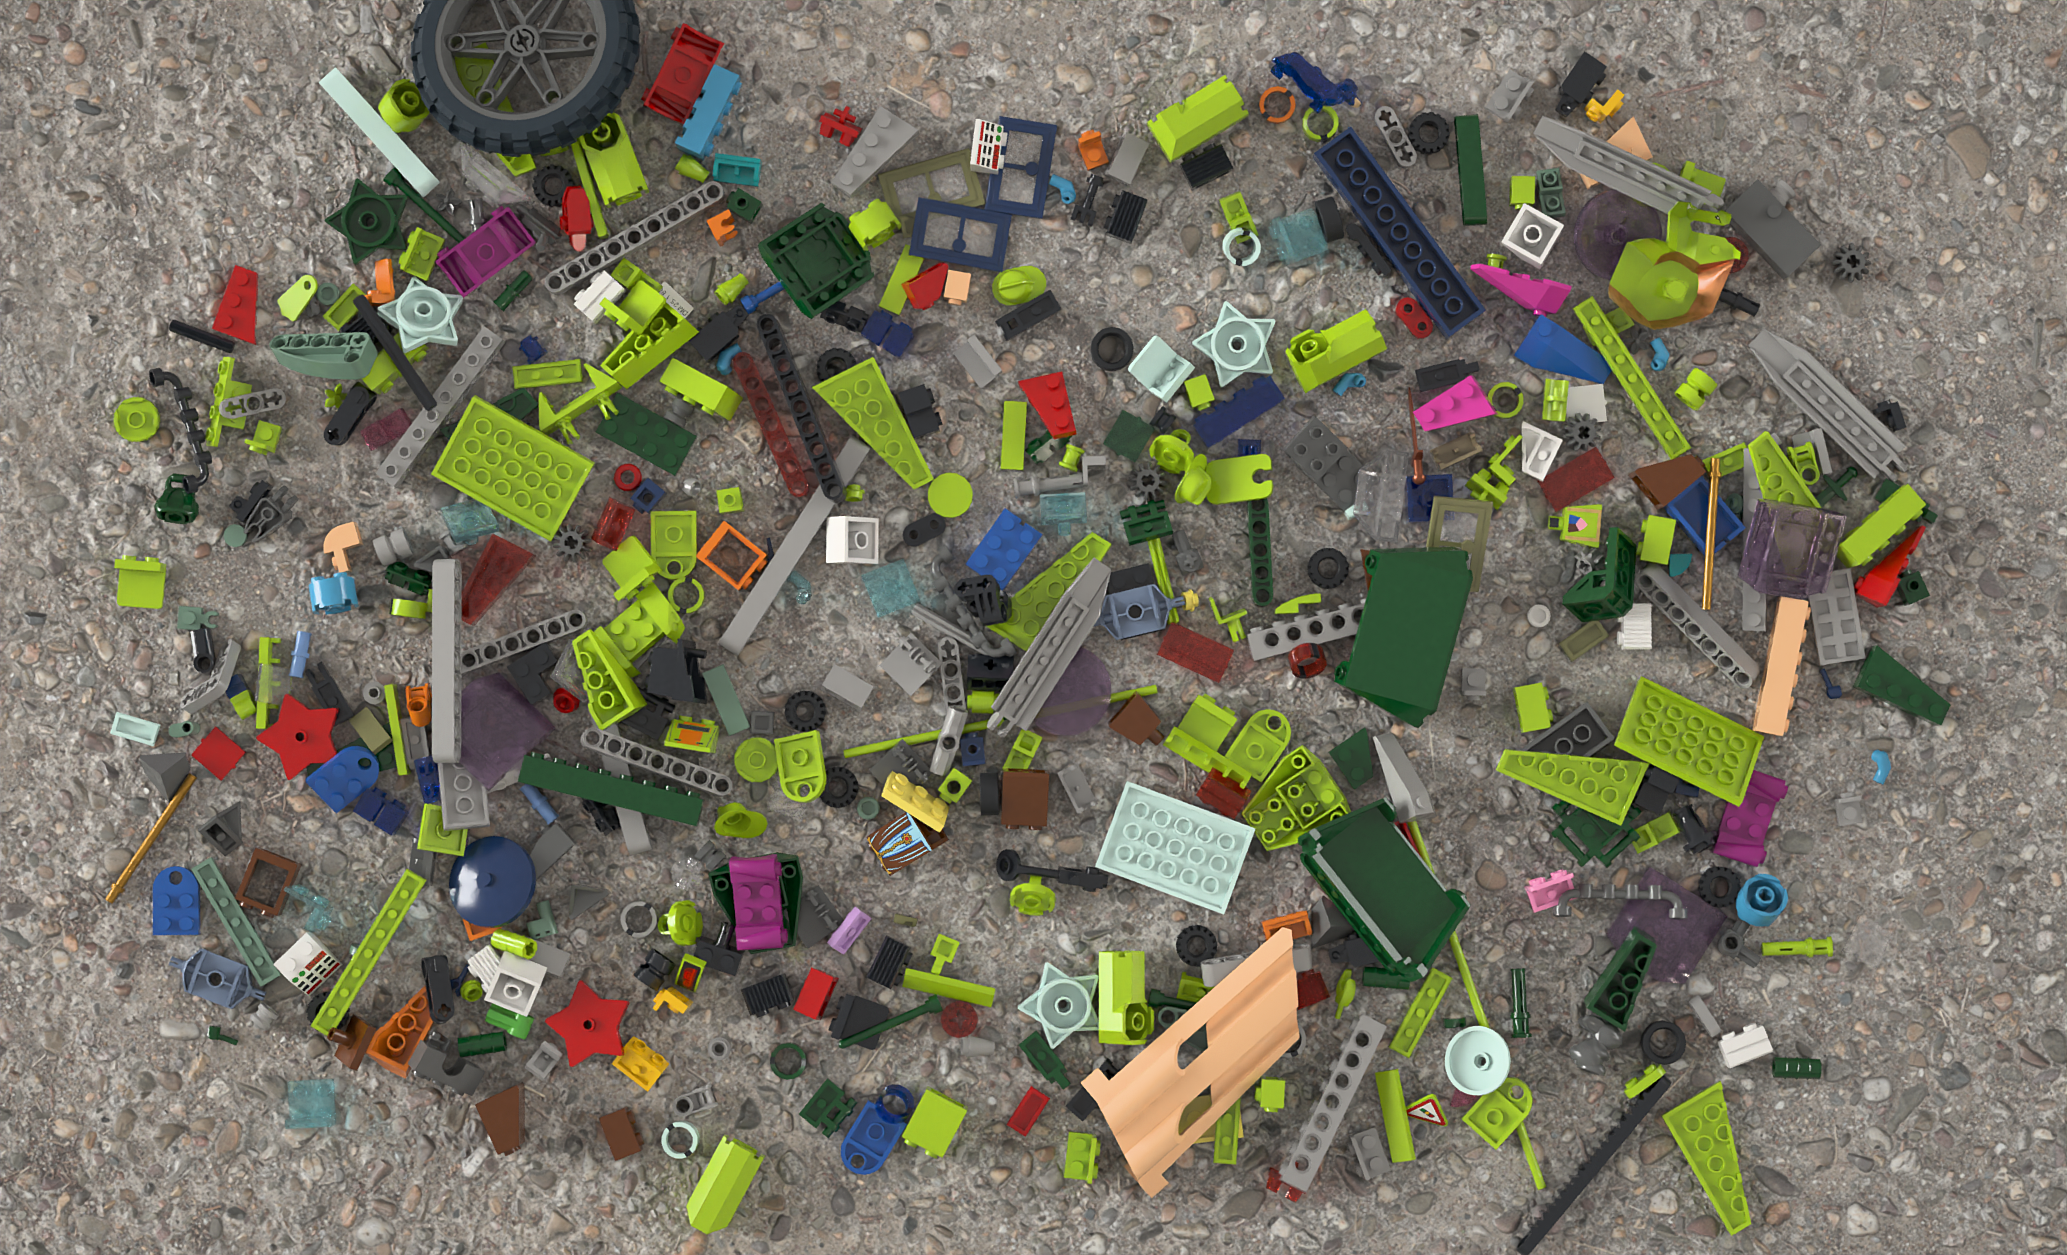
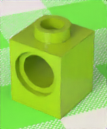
[1509,176,1535,210]
[1183,374,1215,411]
[716,487,744,515]
[938,768,972,804]

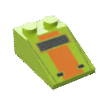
[664,715,720,753]

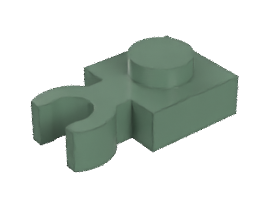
[177,606,219,630]

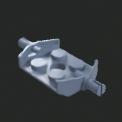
[1093,584,1185,640]
[169,948,266,1009]

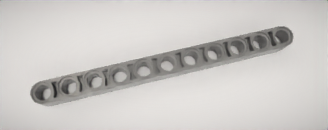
[718,435,872,656]

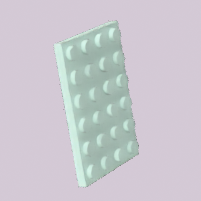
[1095,781,1255,914]

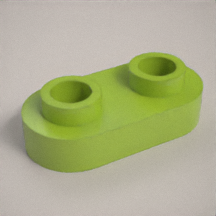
[1624,1063,1666,1099]

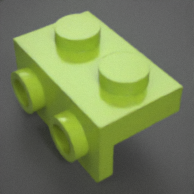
[399,227,446,282]

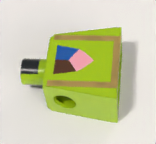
[1548,504,1602,548]

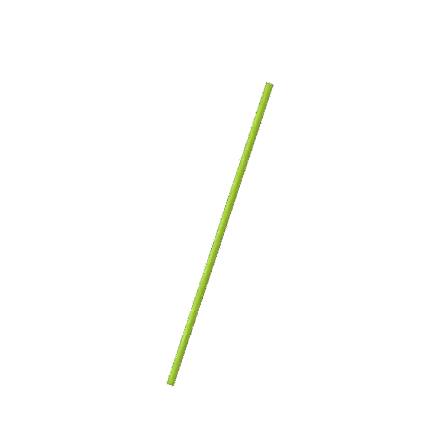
[1407,821,1546,1190]

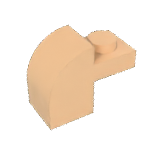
[324,522,363,573]

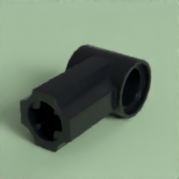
[190,628,217,675]

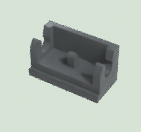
[409,837,437,886]

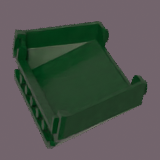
[1334,546,1473,728]
[1298,797,1471,982]

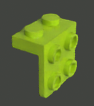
[599,280,666,336]
[602,535,661,601]
[114,555,167,609]
[1178,694,1237,752]

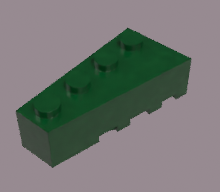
[1853,645,1951,726]
[1584,926,1657,1032]

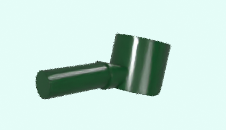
[207,1025,238,1046]

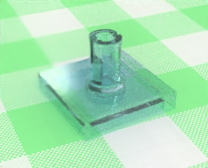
[1040,492,1087,536]
[440,499,499,545]
[861,559,920,618]

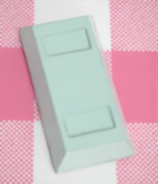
[110,712,161,746]

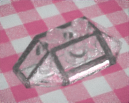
[460,142,535,207]
[1353,449,1409,543]

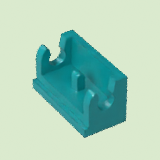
[713,153,762,187]

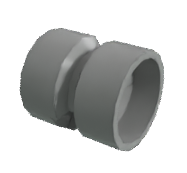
[373,528,414,567]

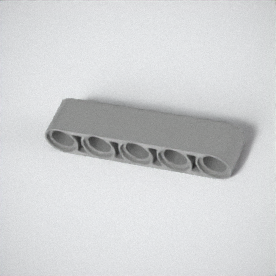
[1201,943,1313,987]

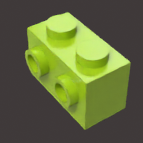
[1636,515,1676,566]
[1512,682,1553,733]
[1254,1076,1285,1112]

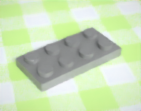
[1804,568,1866,666]

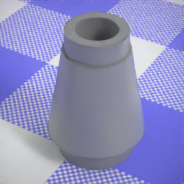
[960,1035,995,1058]

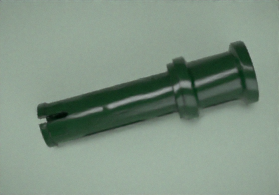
[1510,968,1532,1038]

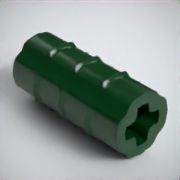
[1362,966,1410,990]
[458,1031,507,1057]
[1772,1056,1822,1080]

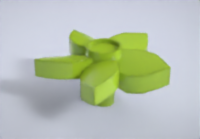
[325,383,347,409]

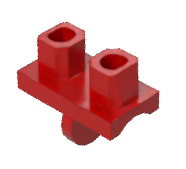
[819,106,863,147]

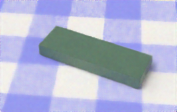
[702,664,751,736]

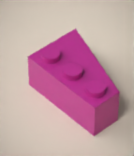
[1413,375,1498,432]

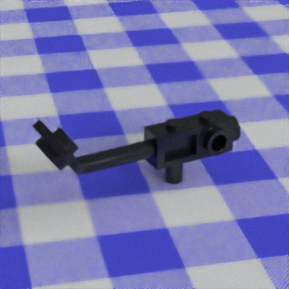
[996,849,1108,892]

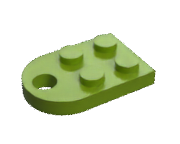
[651,511,697,580]
[1224,709,1291,783]
[774,730,826,803]
[1462,1077,1533,1150]

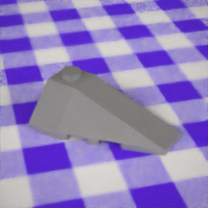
[1373,733,1437,823]

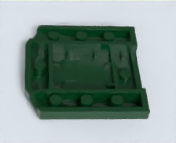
[758,203,874,319]

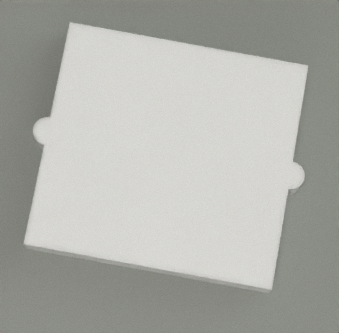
[1566,384,1607,425]

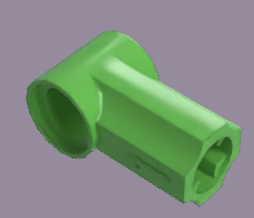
[485,1003,534,1039]

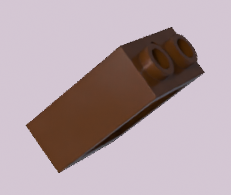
[235,847,302,918]

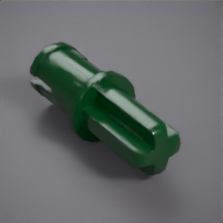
[493,270,533,311]

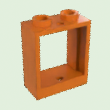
[696,521,768,591]

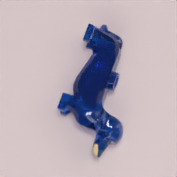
[1270,52,1362,114]

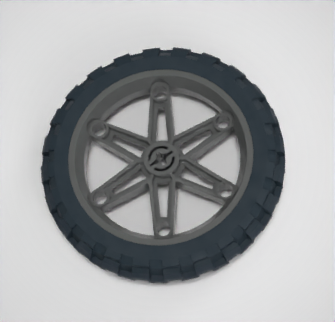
[411,0,641,157]

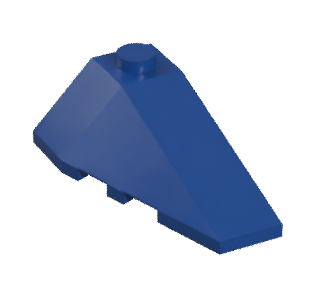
[1514,314,1612,384]

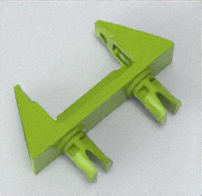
[539,363,623,444]

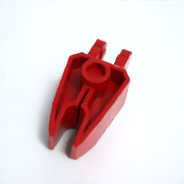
[559,186,594,252]

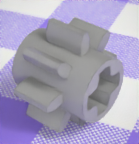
[1575,546,1604,574]

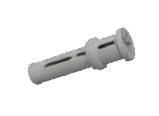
[1013,473,1083,499]

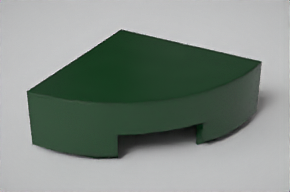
[1443,1017,1466,1028]

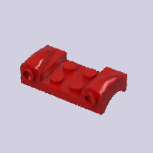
[641,23,724,126]

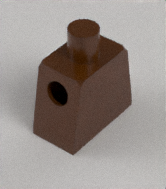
[1108,691,1165,746]

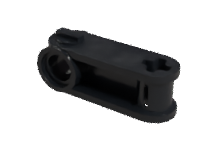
[323,382,378,446]
[421,955,454,1024]

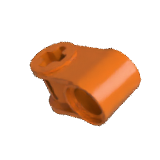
[405,683,432,727]

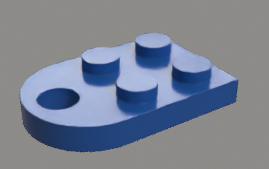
[306,746,379,813]
[153,866,200,935]
[841,1100,907,1175]

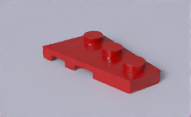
[212,265,258,345]
[1018,371,1077,440]

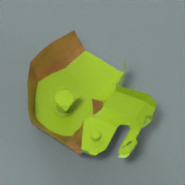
[1608,201,1741,330]

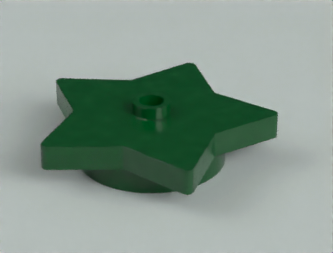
[325,178,408,265]

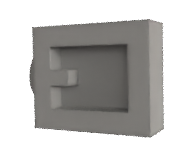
[1461,668,1486,701]
[1834,792,1863,826]

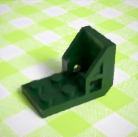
[1562,527,1637,622]

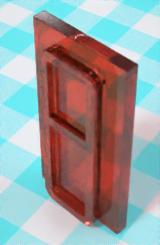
[1537,447,1615,512]
[1157,622,1234,683]

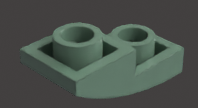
[1536,168,1566,218]

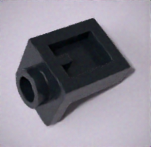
[1872,399,1906,432]

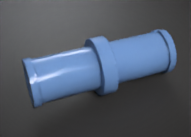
[288,631,312,678]
[519,784,559,824]

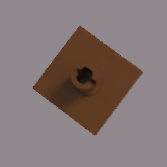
[327,1014,376,1071]

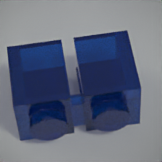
[861,310,914,359]
[353,786,409,836]

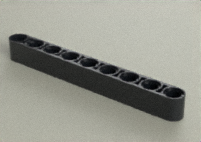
[756,314,847,503]

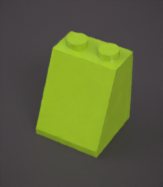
[902,1086,968,1159]

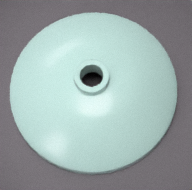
[1445,1026,1511,1095]

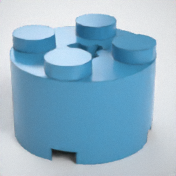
[308,572,359,615]
[1735,874,1788,927]

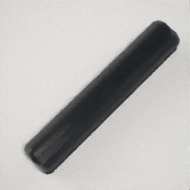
[169,320,235,353]

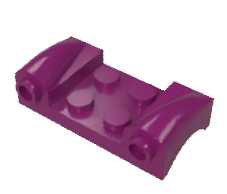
[435,205,536,298]
[1710,770,1788,867]
[729,854,788,950]

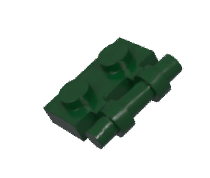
[1119,499,1173,546]
[799,1078,858,1138]

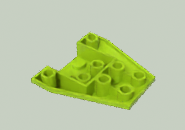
[1241,745,1351,851]

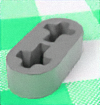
[1688,995,1722,1038]

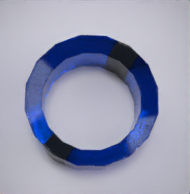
[875,1084,914,1124]

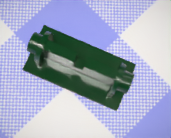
[1025,429,1072,465]
[385,562,432,596]

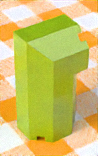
[1147,75,1249,164]
[579,112,650,208]
[1285,309,1387,393]
[1099,951,1154,1045]
[686,1135,765,1234]

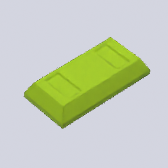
[322,283,366,332]

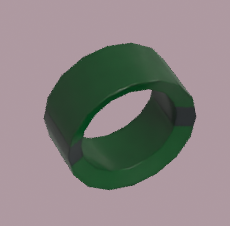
[770,1042,807,1080]

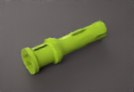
[1761,936,1833,958]

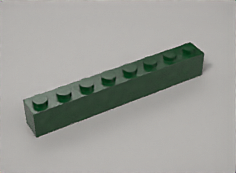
[518,752,705,826]

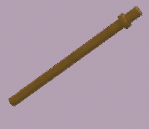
[1702,458,1722,610]
[105,773,197,904]

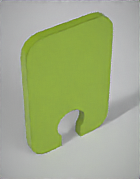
[1206,454,1273,505]

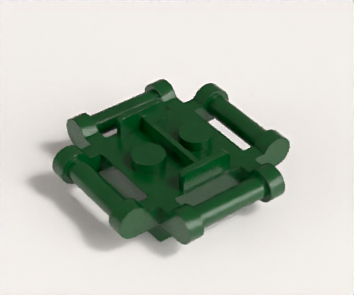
[1550,800,1642,868]

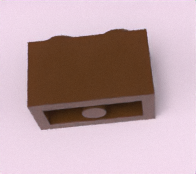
[599,1106,645,1161]

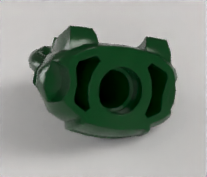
[154,473,199,525]

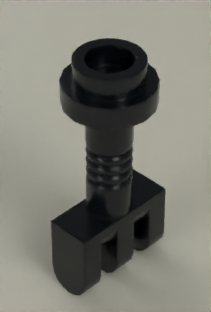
[1070,174,1104,227]

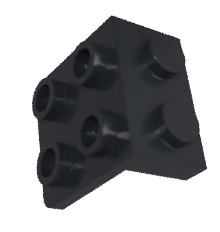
[828,992,889,1050]

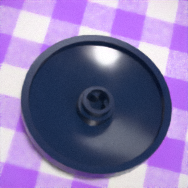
[449,836,536,928]

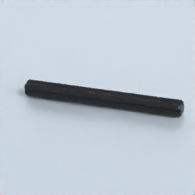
[353,294,437,411]

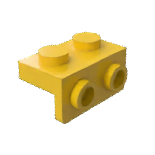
[1584,89,1624,123]

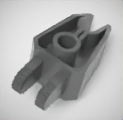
[244,485,299,542]

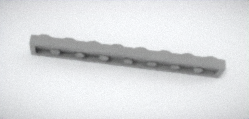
[1743,448,1768,631]

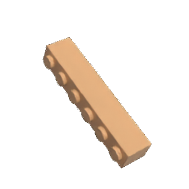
[1752,596,1811,736]

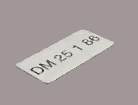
[659,282,693,318]

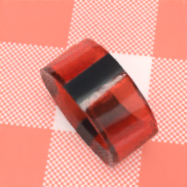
[1288,643,1327,679]

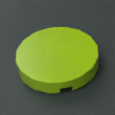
[114,397,160,443]
[928,473,973,518]
[734,737,778,782]

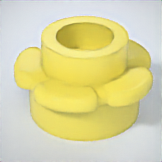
[1181,589,1199,612]

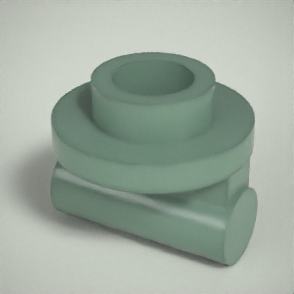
[1725,493,1743,520]

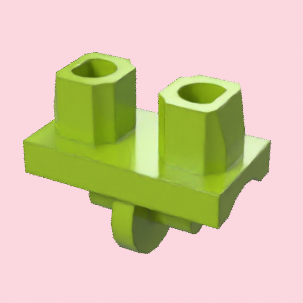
[1542,378,1569,422]
[1465,469,1509,510]

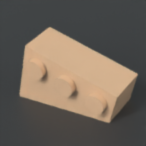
[1579,116,1653,190]

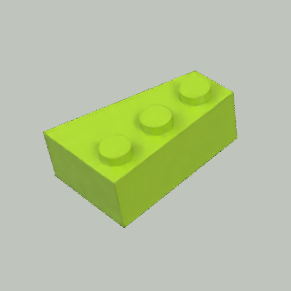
[362,333,429,395]
[659,357,743,421]

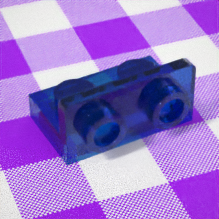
[414,755,441,804]

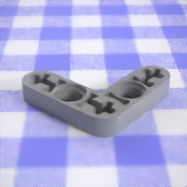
[180,639,241,714]

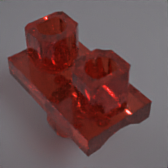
[1266,1162,1306,1203]

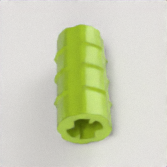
[491,929,537,959]

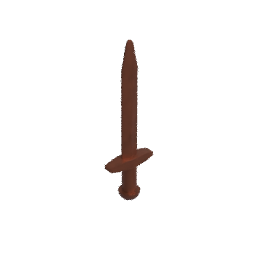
[1408,387,1426,485]

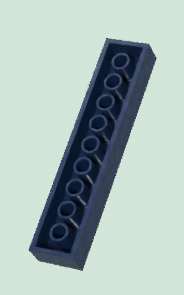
[1312,127,1486,340]

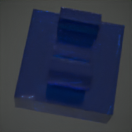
[1238,439,1261,457]

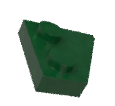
[1328,727,1373,790]

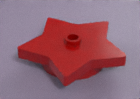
[256,694,339,780]
[545,980,630,1067]

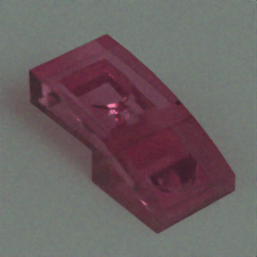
[360,408,412,451]

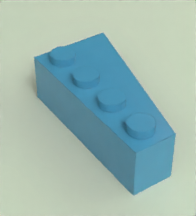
[675,64,742,161]

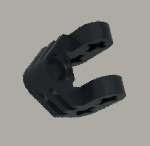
[954,575,1012,626]

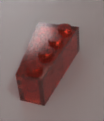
[462,533,536,626]

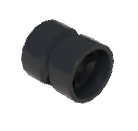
[633,948,676,991]

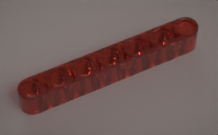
[733,352,810,499]

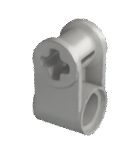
[673,1083,718,1117]

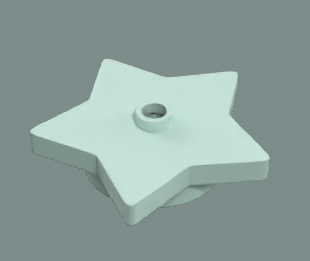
[377,276,463,353]
[1192,301,1275,388]
[1018,962,1099,1049]

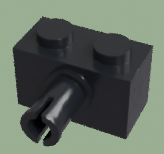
[694,921,745,976]

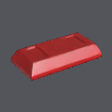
[1006,1086,1050,1137]

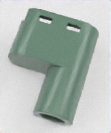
[169,721,201,738]
[526,900,558,940]

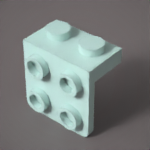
[1128,335,1195,403]

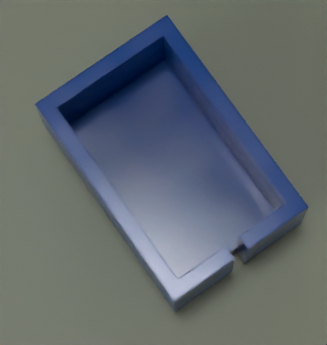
[1663,476,1746,557]
[965,508,1042,591]

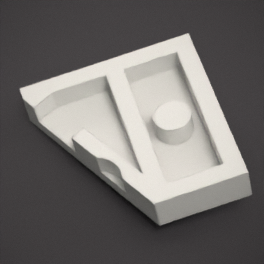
[1522,421,1563,482]

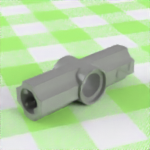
[929,705,968,776]

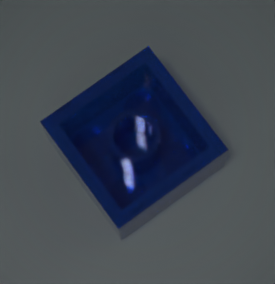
[1404,474,1455,524]

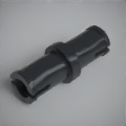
[1718,287,1760,317]

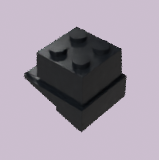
[645,639,707,704]

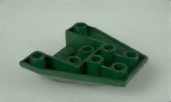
[708,852,803,954]

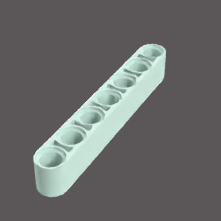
[319,67,440,197]

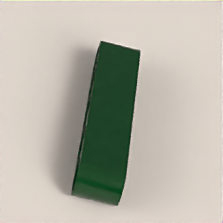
[1454,114,1487,226]
[1247,498,1273,607]

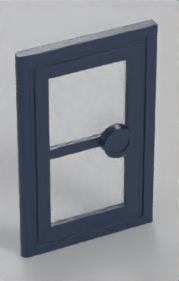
[984,116,1057,219]
[909,197,1012,272]

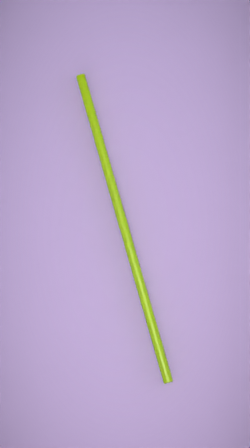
[843,684,1158,759]

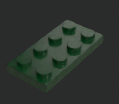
[596,392,697,476]

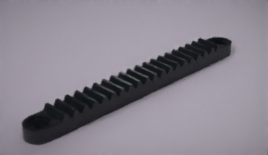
[1516,1075,1672,1255]

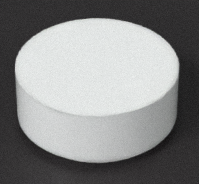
[1527,605,1551,628]

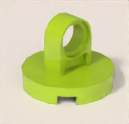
[1149,429,1194,474]
[1010,875,1056,916]
[657,900,703,946]

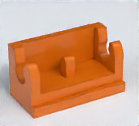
[706,209,738,247]
[1261,910,1312,941]

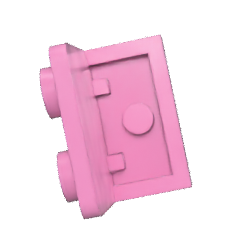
[1525,869,1576,913]

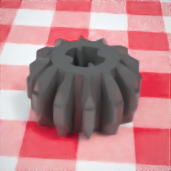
[1831,243,1871,283]
[1562,413,1601,451]
[1128,462,1167,501]
[553,524,592,563]

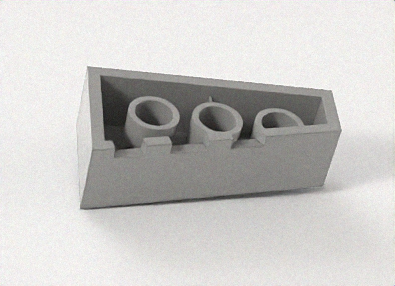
[831,106,920,198]

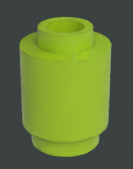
[967,690,1000,714]

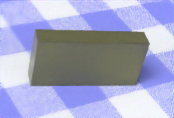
[1558,620,1609,662]
[348,706,393,754]

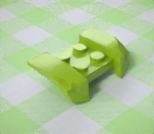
[594,582,685,678]

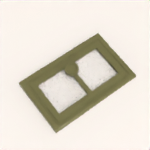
[878,148,985,231]
[1426,496,1493,592]

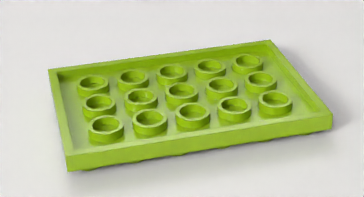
[431,395,595,542]
[1614,676,1764,807]

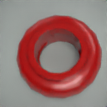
[614,464,642,491]

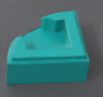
[1668,554,1692,577]

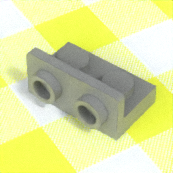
[1484,69,1534,123]
[1347,1126,1391,1181]

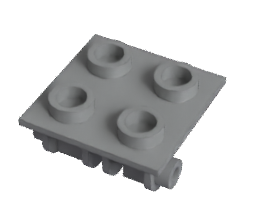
[879,633,943,696]

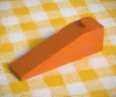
[365,986,441,1079]

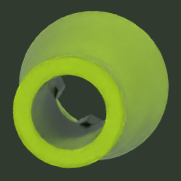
[675,153,710,183]
[714,273,749,305]

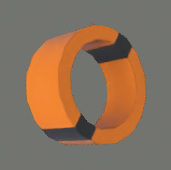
[1259,86,1296,124]

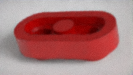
[1396,297,1433,339]

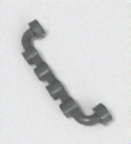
[931,544,1017,657]
[1553,884,1688,920]

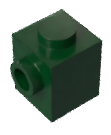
[726,188,763,224]
[1897,569,1930,606]

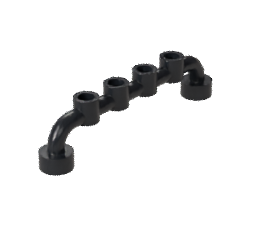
[149,368,212,494]

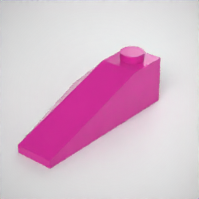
[1470,264,1572,317]

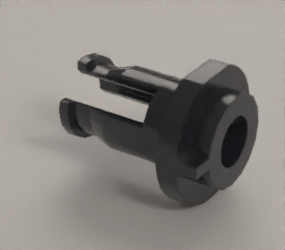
[1672,804,1718,855]

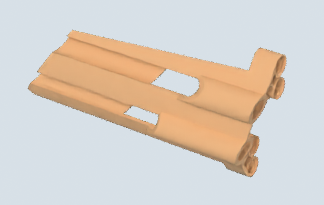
[1081,927,1299,1198]

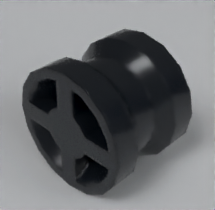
[1149,406,1177,435]

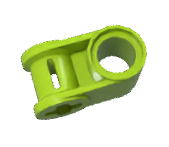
[1787,441,1820,487]

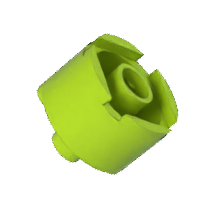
[378,79,430,133]
[849,198,902,251]

